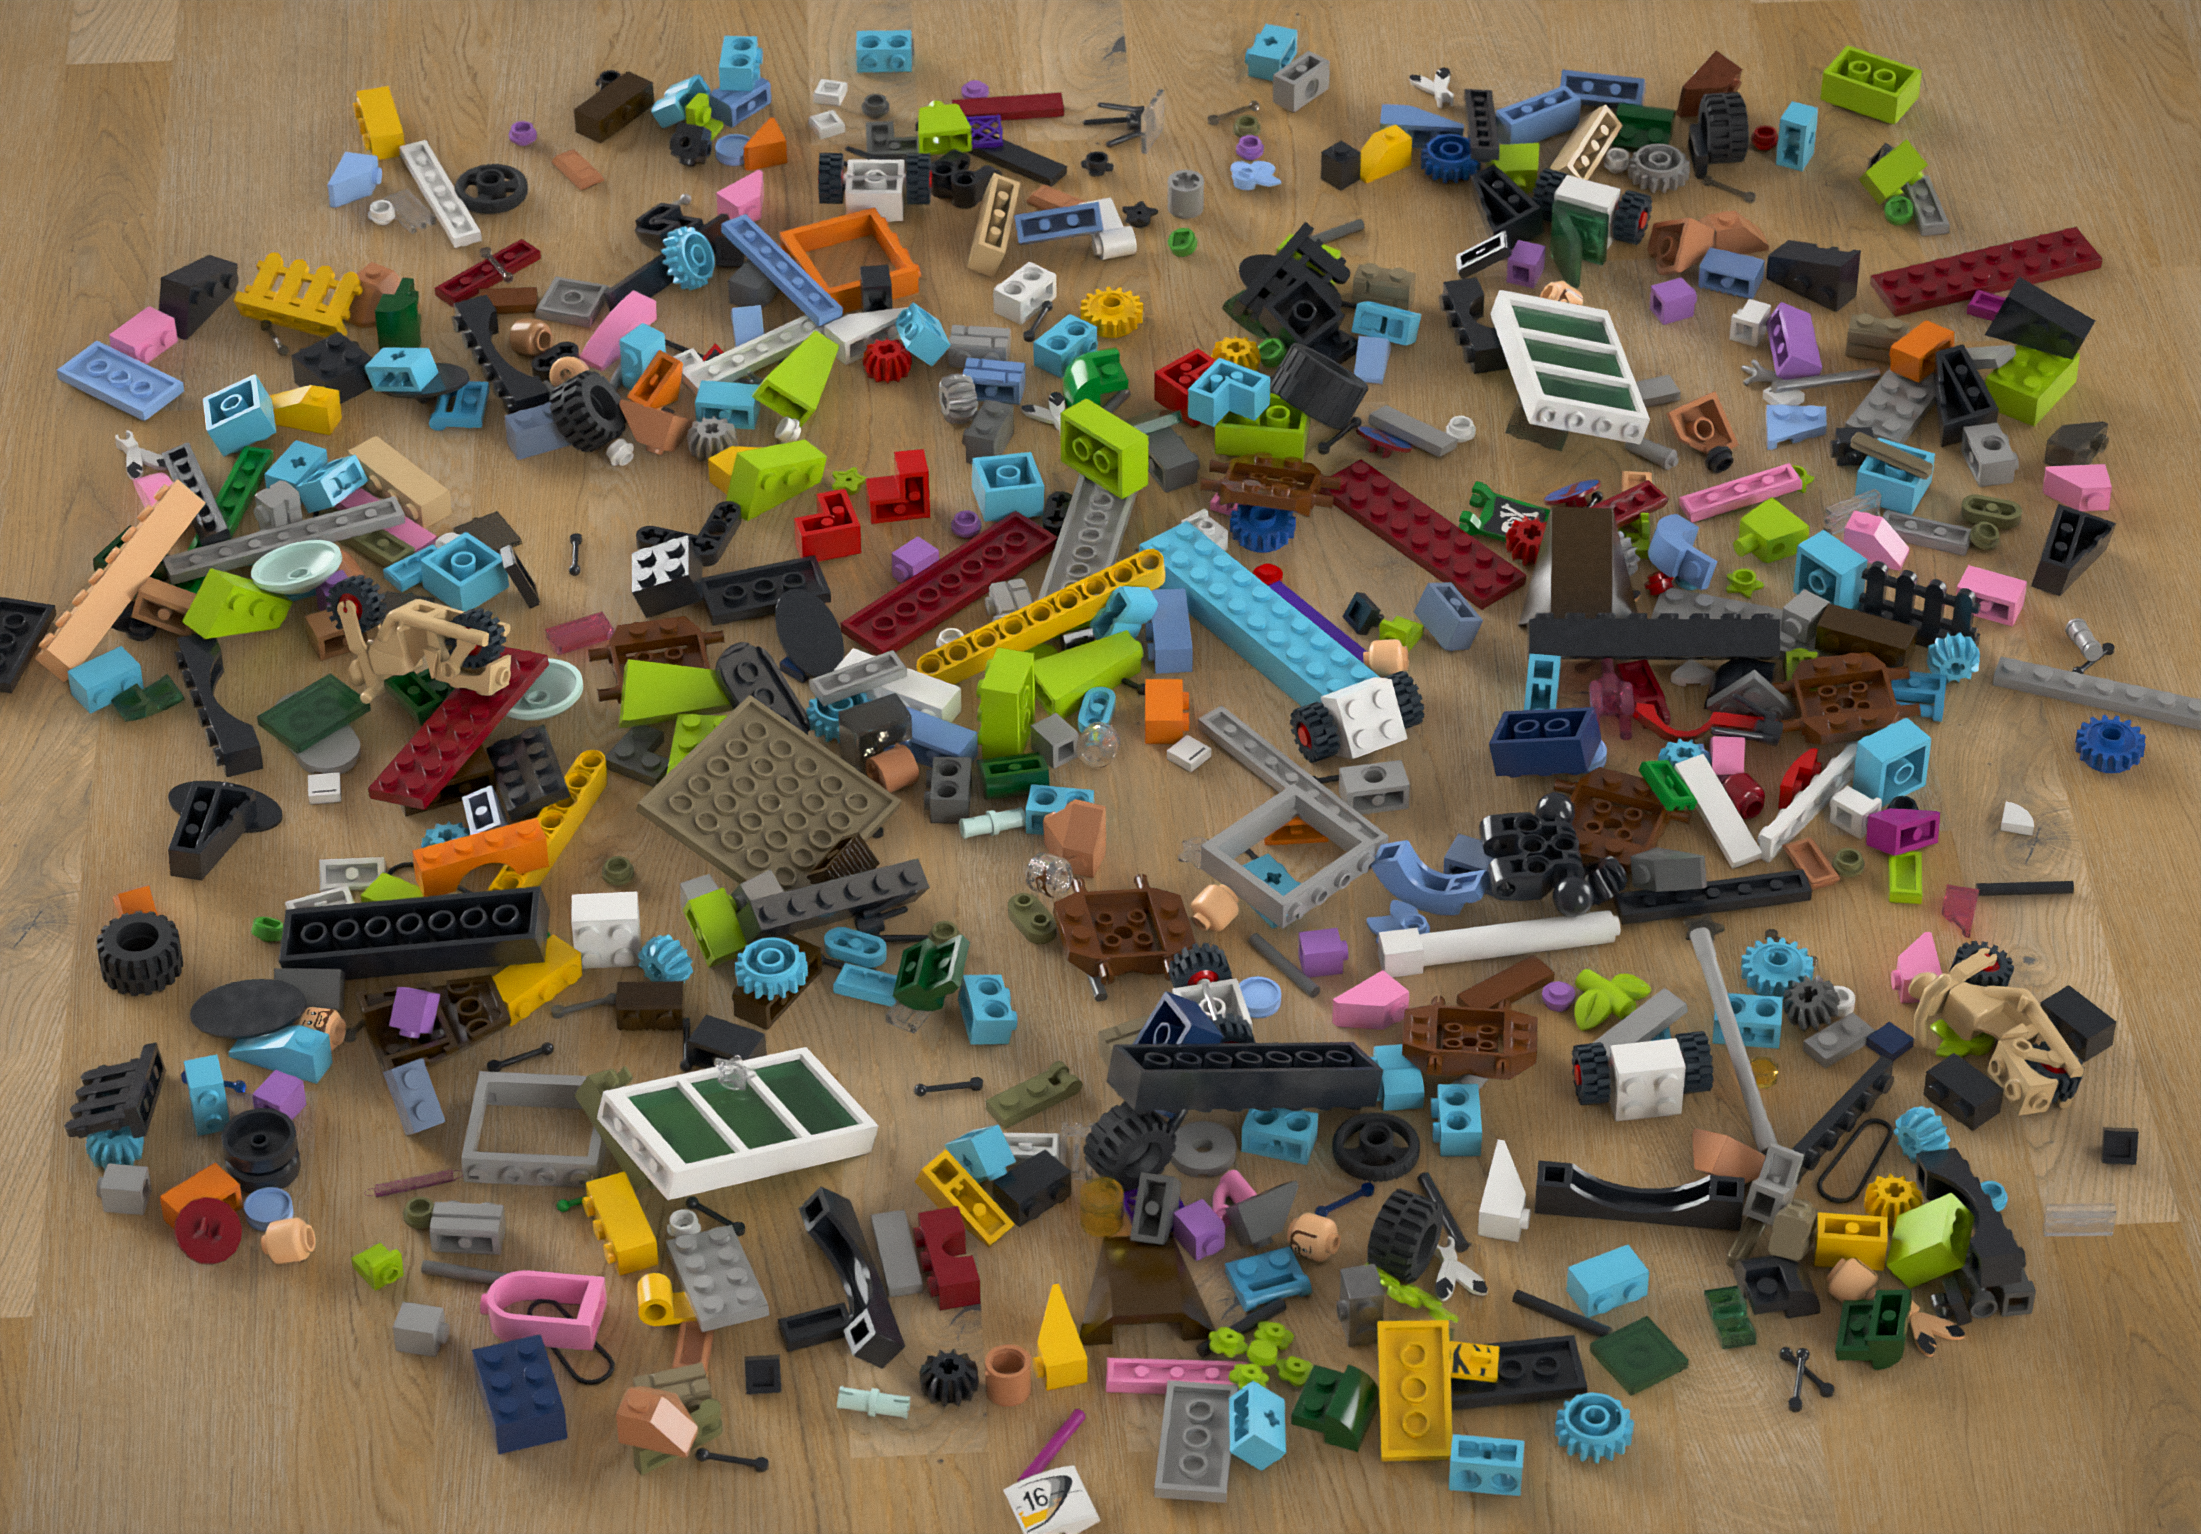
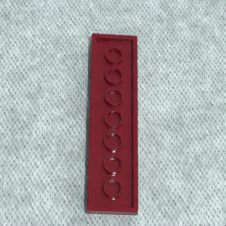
[1870,227,2103,317]
[1319,459,1526,610]
[840,511,1058,656]
[368,646,549,810]

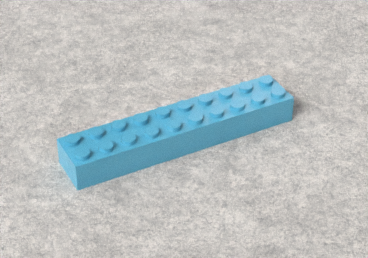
[1139,521,1381,707]

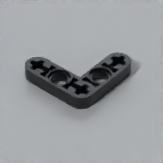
[636,501,742,567]

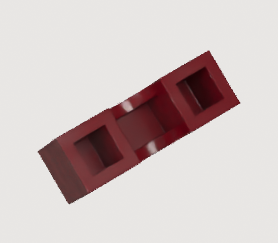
[913,1206,981,1311]

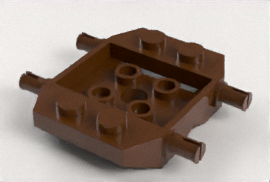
[1200,452,1341,517]
[588,616,725,704]
[1771,652,1921,745]
[1553,767,1692,874]
[1053,874,1196,985]
[1402,996,1538,1080]

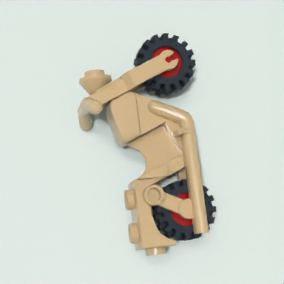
[326,575,511,704]
[1908,941,2085,1116]

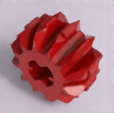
[862,338,912,384]
[1505,515,1547,567]

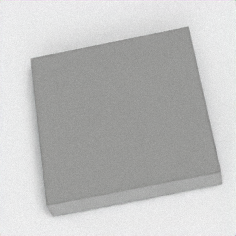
[536,277,609,328]

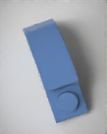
[1648,514,1717,590]
[1370,840,1490,915]

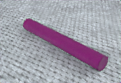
[1017,1409,1086,1482]

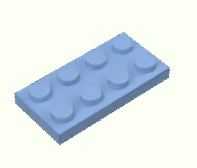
[57,341,184,421]

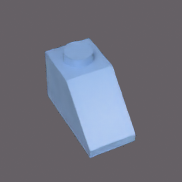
[328,152,382,208]

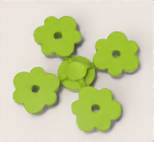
[1366,1263,1459,1323]
[1209,1321,1313,1390]

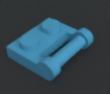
[429,381,490,431]
[1891,671,1947,722]
[1225,1246,1312,1312]

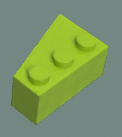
[726,439,827,522]
[182,568,293,639]

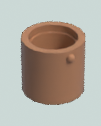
[866,743,919,793]
[985,1344,1031,1407]

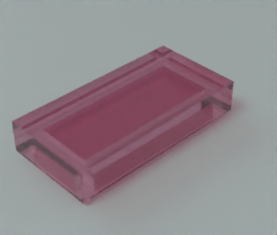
[545,612,614,655]

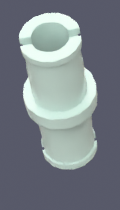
[959,807,1026,839]
[837,1386,911,1419]

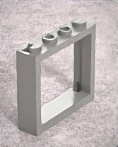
[1201,784,1376,929]
[461,1071,607,1188]

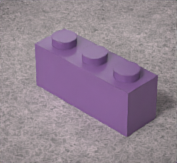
[1766,302,1822,380]

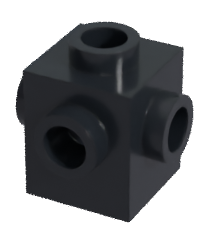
[669,122,712,167]

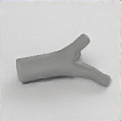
[1741,359,1784,386]

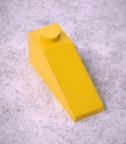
[269,385,342,436]
[915,1149,1015,1247]
[1032,1284,1088,1391]

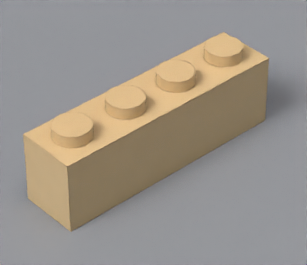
[1550,105,1623,180]
[967,173,1020,278]
[348,436,452,529]

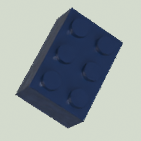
[1489,707,1602,778]
[1133,991,1223,1119]
[472,1334,568,1455]

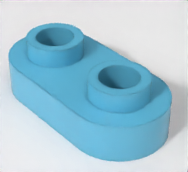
[1078,687,1116,738]
[824,927,887,968]

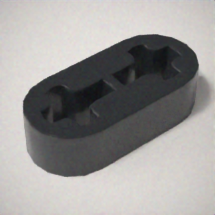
[531,341,580,382]
[1042,491,1072,537]

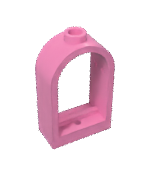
[480,1271,607,1351]

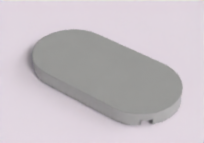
[273,690,361,774]

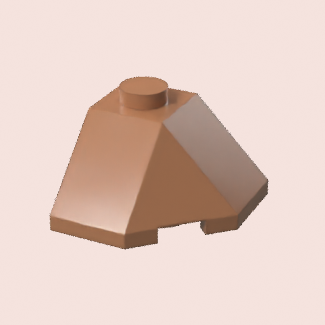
[1698,210,1769,254]
[1647,217,1715,275]
[343,262,420,328]
[1666,391,1739,454]
[619,399,695,455]
[1043,799,1106,878]
[1692,1128,1766,1184]
[616,1386,698,1458]

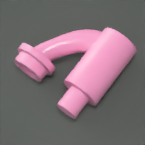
[1212,1170,1257,1228]

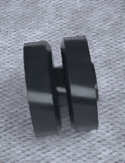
[221,1108,301,1194]

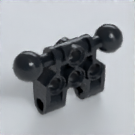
[1479,792,1594,917]

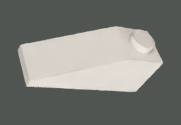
[824,307,908,365]
[1478,1139,1531,1242]

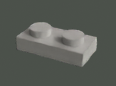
[1803,1012,1875,1069]

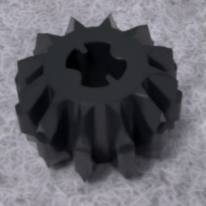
[1583,856,1628,906]
[919,1349,979,1408]

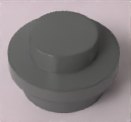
[862,94,890,118]

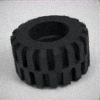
[1698,92,1749,164]
[550,370,627,452]
[97,911,183,996]
[1083,1101,1177,1192]
[1367,1188,1443,1284]

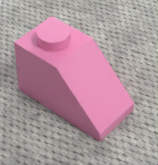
[716,170,764,222]
[2043,464,2112,511]
[1843,510,1910,571]
[1709,736,1745,782]
[1891,932,1942,1003]
[1332,970,1409,1030]

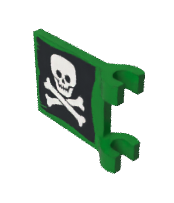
[1458,481,1550,542]

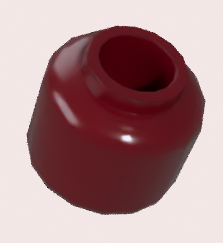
[1721,773,1765,819]

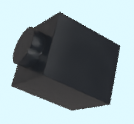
[1321,141,1361,191]

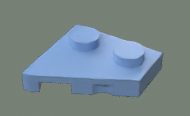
[1766,404,1827,450]

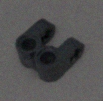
[931,149,1002,209]

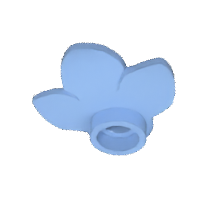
[1230,161,1281,190]
[1366,900,1430,943]

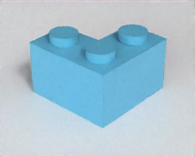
[1188,358,1270,427]

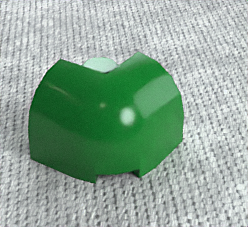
[1063,348,1129,408]

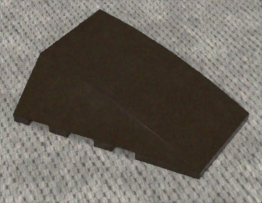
[1518,507,1638,626]
[355,975,512,1072]
[1079,1234,1216,1346]

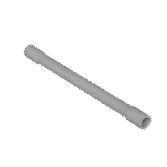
[1690,928,1778,1155]

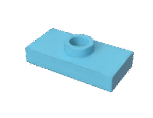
[383,545,438,592]
[833,963,899,1008]

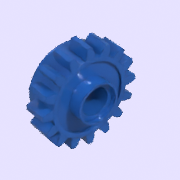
[1420,134,1481,183]
[1230,504,1296,553]
[2075,715,2146,773]

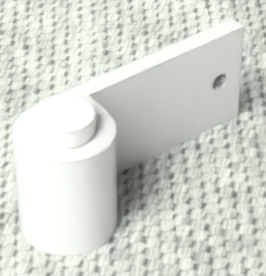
[1079,198,1137,260]

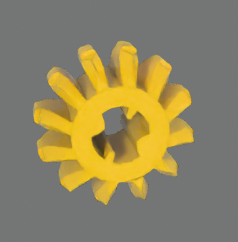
[1211,335,1261,372]
[1864,1173,1923,1228]

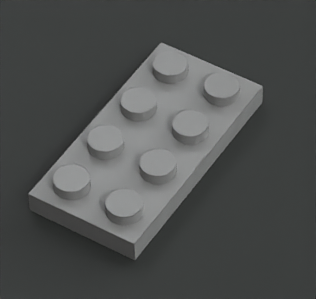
[1845,368,1936,444]
[666,1225,769,1332]
[1154,1380,1238,1503]

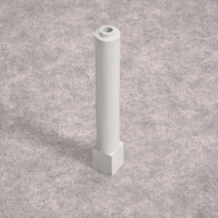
[1378,910,1620,977]

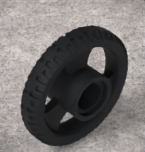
[455,164,528,214]
[1332,1112,1420,1182]

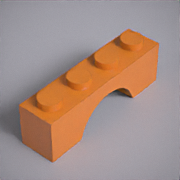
[412,818,549,897]

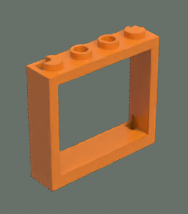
[780,207,922,313]

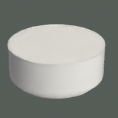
[1834,986,1855,1017]

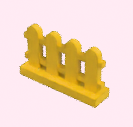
[233,252,363,338]

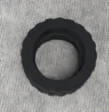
[1270,343,1369,430]

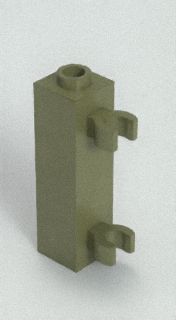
[574,1066,675,1191]

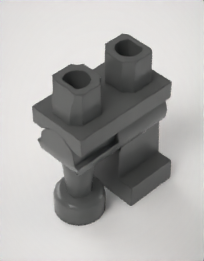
[1952,1237,2036,1319]

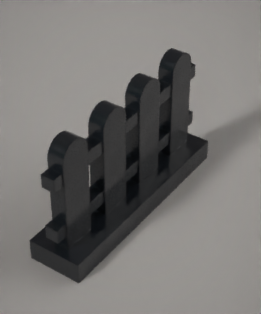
[1231,222,1350,338]
[1857,561,1981,648]
[64,1042,166,1139]

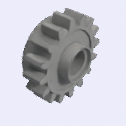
[1628,144,1690,193]

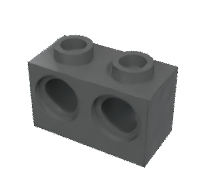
[924,757,972,824]

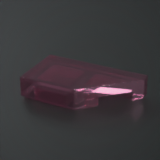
[1942,884,1979,938]

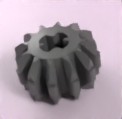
[1783,974,1840,1032]

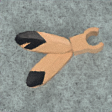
[1908,1301,1965,1357]

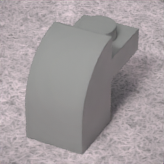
[1742,1143,1804,1226]

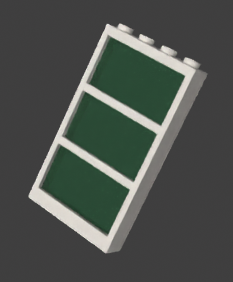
[1490,290,1650,444]
[597,1047,878,1200]

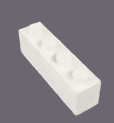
[834,648,961,723]

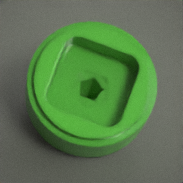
[1884,196,1913,226]
[1168,228,1198,257]
[1258,338,1287,368]
[251,917,284,942]

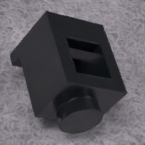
[1830,427,1874,466]

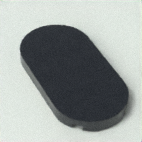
[715,642,810,735]

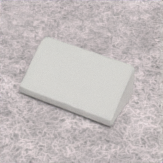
[319,857,386,892]

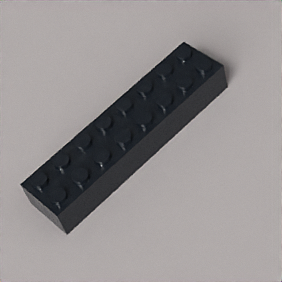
[1527,613,1780,660]
[279,886,550,980]
[1106,1042,1383,1114]

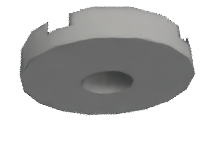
[1171,1121,1237,1177]

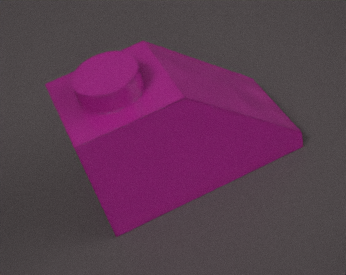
[1866,808,1940,856]

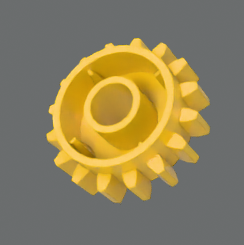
[1080,287,1143,338]

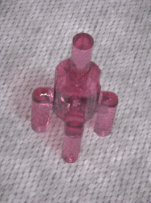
[1589,658,1635,740]

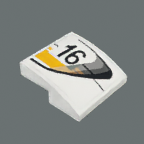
[1004,1465,1101,1534]

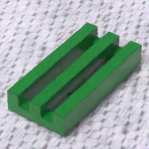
[1638,760,1698,811]

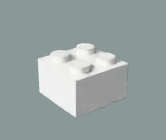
[571,892,641,969]

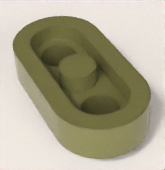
[1961,494,2022,529]
[1008,893,1057,944]

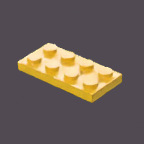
[1378,1320,1452,1461]

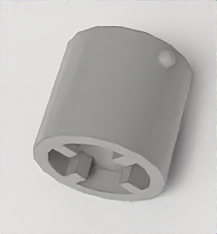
[1168,170,1204,219]

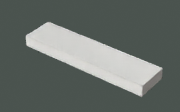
[1674,754,1762,869]

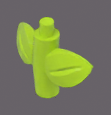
[1575,969,1651,1031]

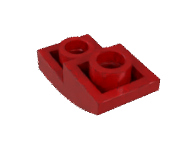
[1778,748,1822,809]

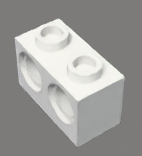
[993,262,1057,325]

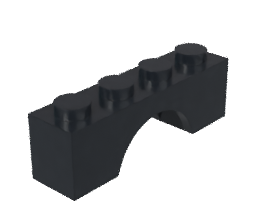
[1439,277,1508,374]

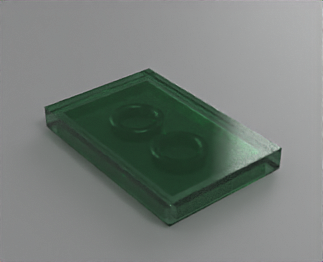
[257,673,371,754]

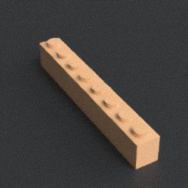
[35,479,205,682]

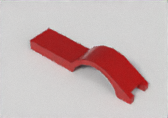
[1632,703,1777,743]

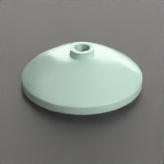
[251,540,342,594]
[506,658,583,721]

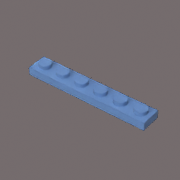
[722,214,843,327]

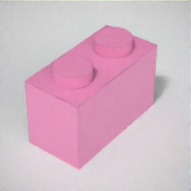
[109,306,178,364]
[1956,565,2027,626]

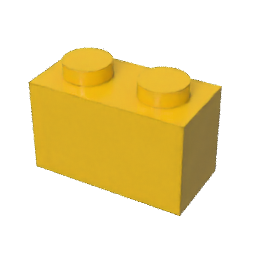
[1814,1212,1888,1271]

